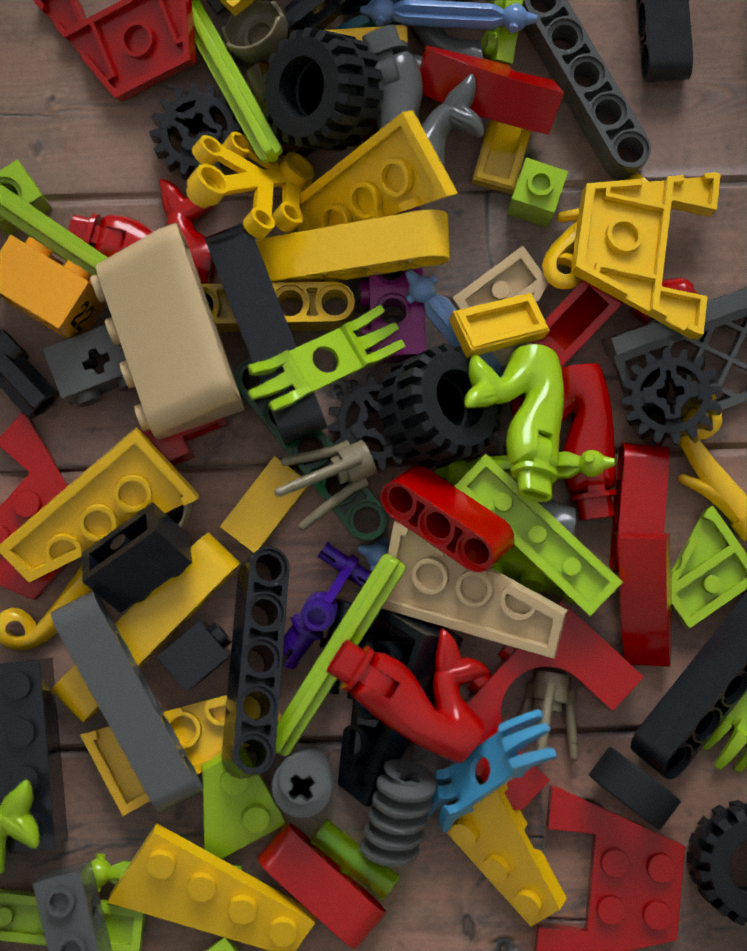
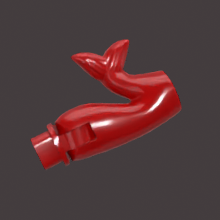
[68,179,217,284]
[510,363,617,521]
[327,629,489,764]

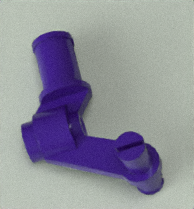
[283,542,371,669]

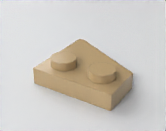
[449,246,548,367]

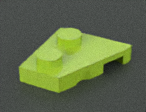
[670,505,747,629]
[202,743,286,859]

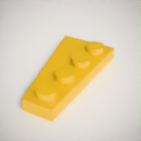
[297,110,458,232]
[0,427,199,582]
[80,694,281,816]
[107,823,316,951]

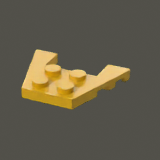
[571,172,721,340]

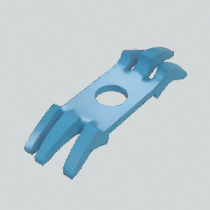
[428,709,557,833]

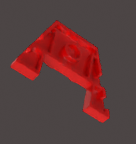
[34,0,197,101]
[0,413,69,600]
[534,785,685,951]

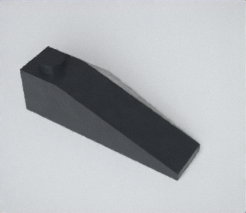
[338,609,463,806]

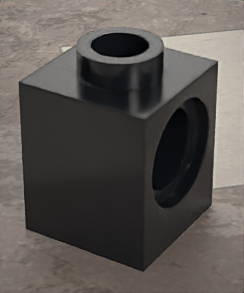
[156,620,232,692]

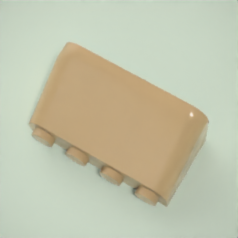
[90,223,245,440]

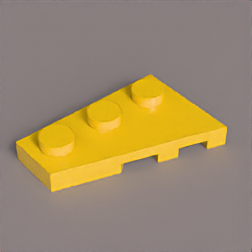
[447,784,567,926]

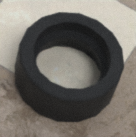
[589,747,681,830]

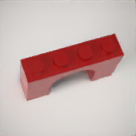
[464,601,644,812]

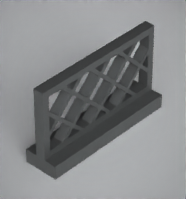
[601,286,747,440]

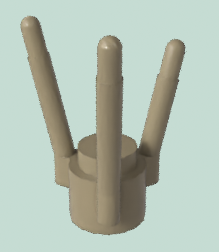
[274,440,377,531]
[518,671,578,765]

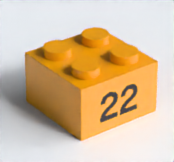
[0,234,107,339]

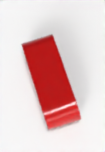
[609,442,670,572]
[380,466,515,573]
[257,822,387,949]

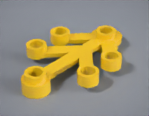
[186,131,315,239]

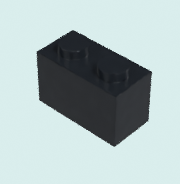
[82,502,192,613]

